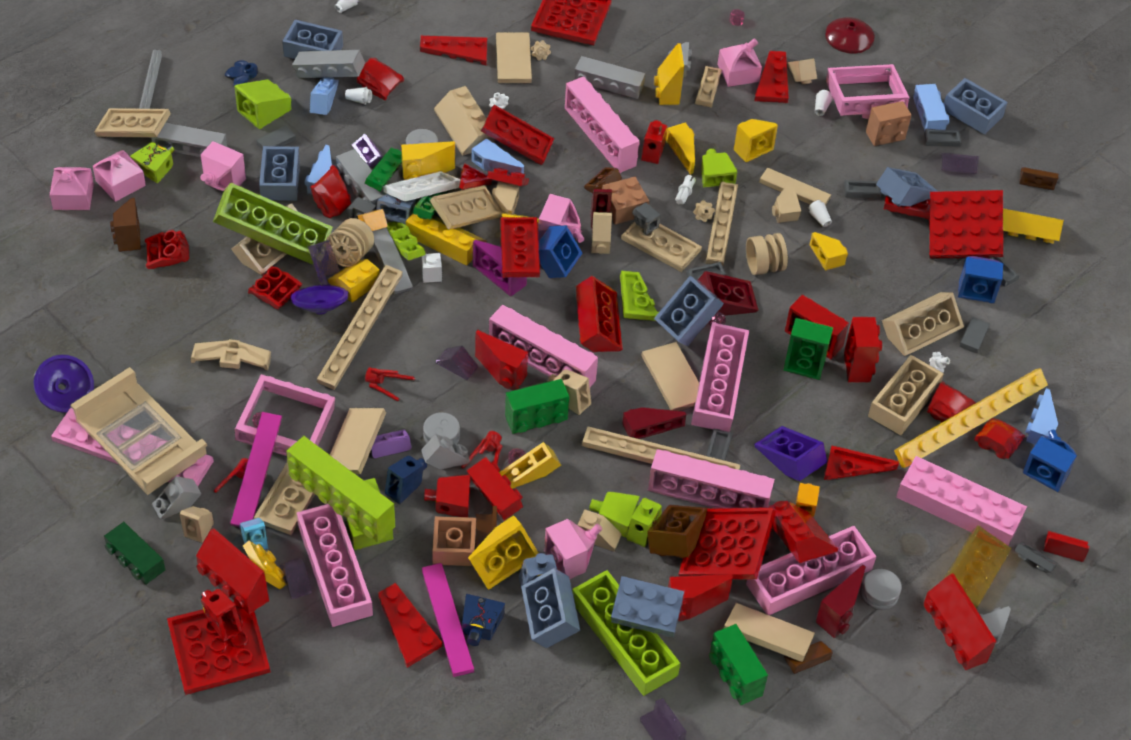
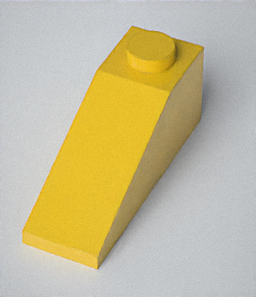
[666,122,695,175]
[499,442,561,489]

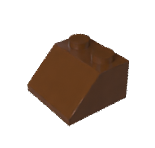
[110,198,141,252]

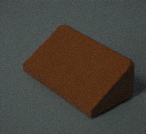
[584,167,622,194]
[784,641,833,674]

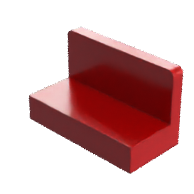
[1043,531,1090,562]

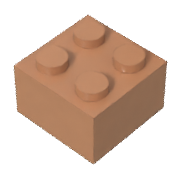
[866,101,911,146]
[602,177,649,224]
[433,516,476,566]

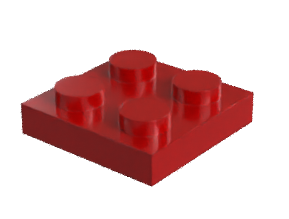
[487,168,529,186]

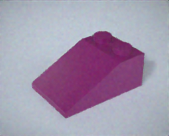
[473,240,527,297]

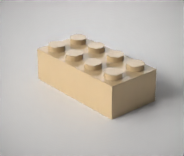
[868,355,944,435]

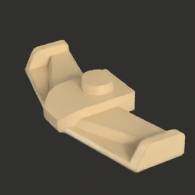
[191,339,271,371]

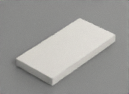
[383,171,460,201]

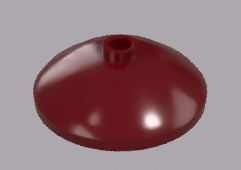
[825,17,875,54]

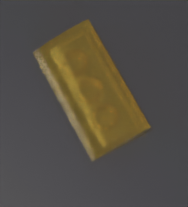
[943,525,1012,608]

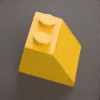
[734,119,778,162]
[327,259,380,303]

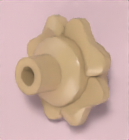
[531,40,551,61]
[693,200,715,222]

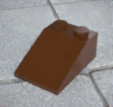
[647,505,707,558]

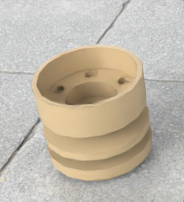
[325,218,374,267]
[746,233,788,275]

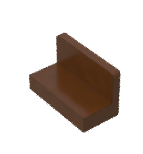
[1019,167,1059,190]
[476,506,497,548]

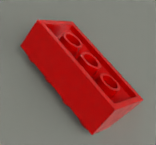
[576,276,623,352]
[768,500,838,563]
[196,528,269,614]
[924,573,996,670]

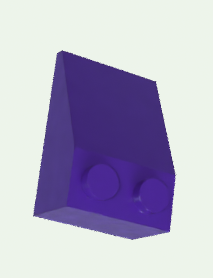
[754,426,827,481]

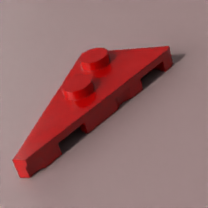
[459,164,493,189]
[824,445,899,480]

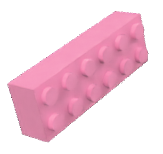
[565,77,639,173]
[489,305,598,387]
[691,322,749,432]
[648,449,775,509]
[896,456,1027,549]
[297,504,373,627]
[746,526,876,615]

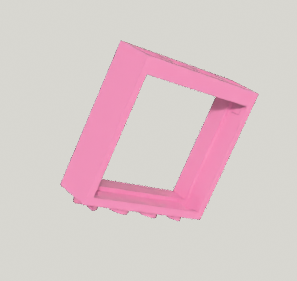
[826,64,909,116]
[235,375,335,456]

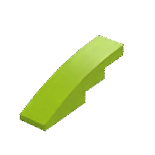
[386,221,426,260]

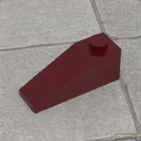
[590,189,612,229]
[622,407,687,439]

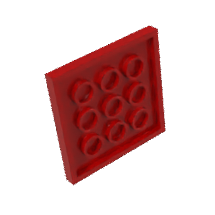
[531,0,612,46]
[929,190,1003,259]
[678,508,776,579]
[167,601,271,695]

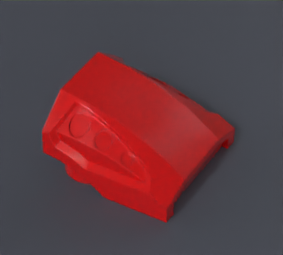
[357,58,404,101]
[310,165,351,218]
[145,230,189,269]
[248,266,302,309]
[927,381,976,423]
[974,418,1025,459]

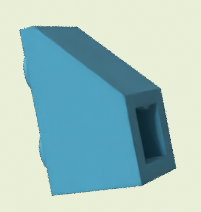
[240,518,268,549]

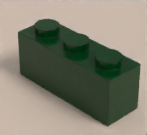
[104,521,166,585]

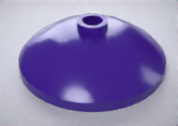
[291,285,348,315]
[33,355,94,413]

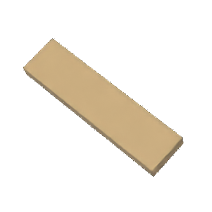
[759,168,831,206]

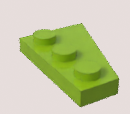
[620,271,659,321]

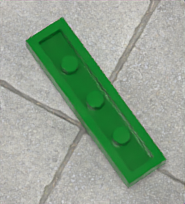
[364,147,402,192]
[413,190,449,219]

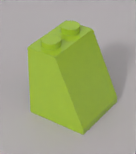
[234,79,292,129]

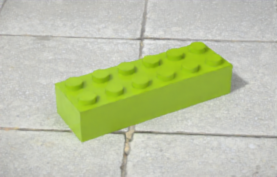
[213,182,333,266]
[286,436,395,542]
[572,570,681,696]

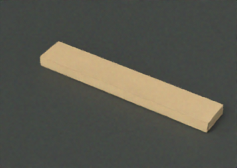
[706,182,738,266]

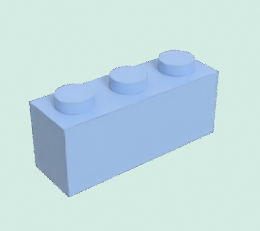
[913,84,949,131]

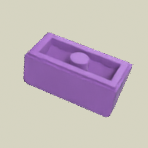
[352,134,383,168]
[371,429,411,458]

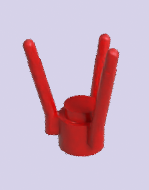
[365,367,415,401]
[461,431,503,469]
[214,458,249,493]

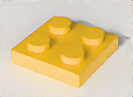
[243,541,286,589]

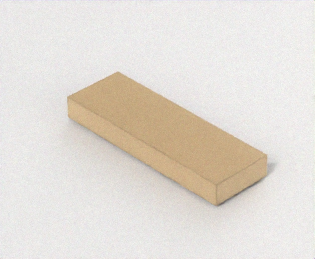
[695,66,722,107]

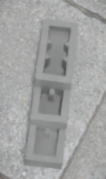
[372,227,413,294]

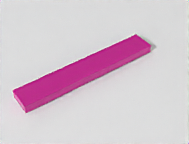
[230,412,282,527]
[422,563,474,677]

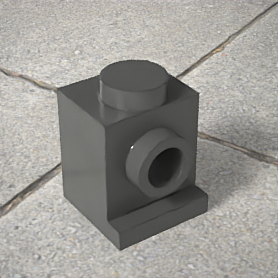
[348,197,376,219]
[632,203,661,235]

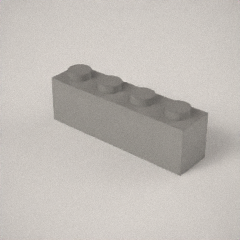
[292,50,365,78]
[574,56,645,99]
[151,123,227,157]
[335,149,387,210]

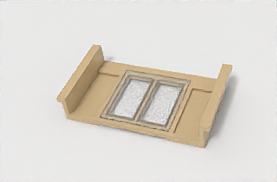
[71,367,207,495]

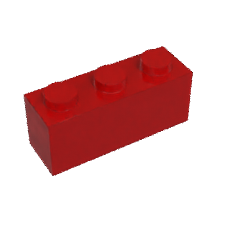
[467,457,523,521]

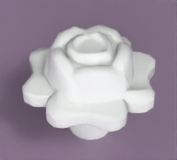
[489,93,509,109]
[929,352,950,373]

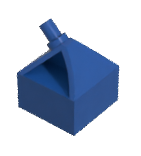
[539,225,583,278]
[958,256,1003,303]
[1023,429,1077,492]

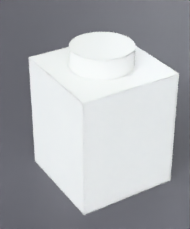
[422,253,442,283]

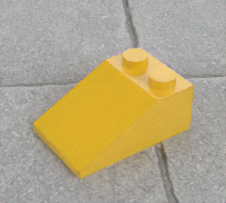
[654,43,684,105]
[401,141,455,181]
[468,515,539,590]

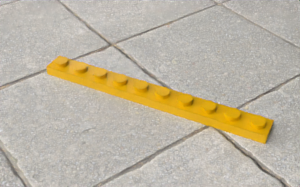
[894,368,1048,468]

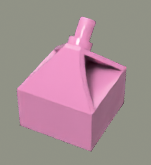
[718,38,762,87]
[200,141,246,191]
[93,150,146,202]
[50,167,94,210]
[538,194,584,243]
[544,519,602,579]

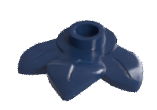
[225,60,258,86]

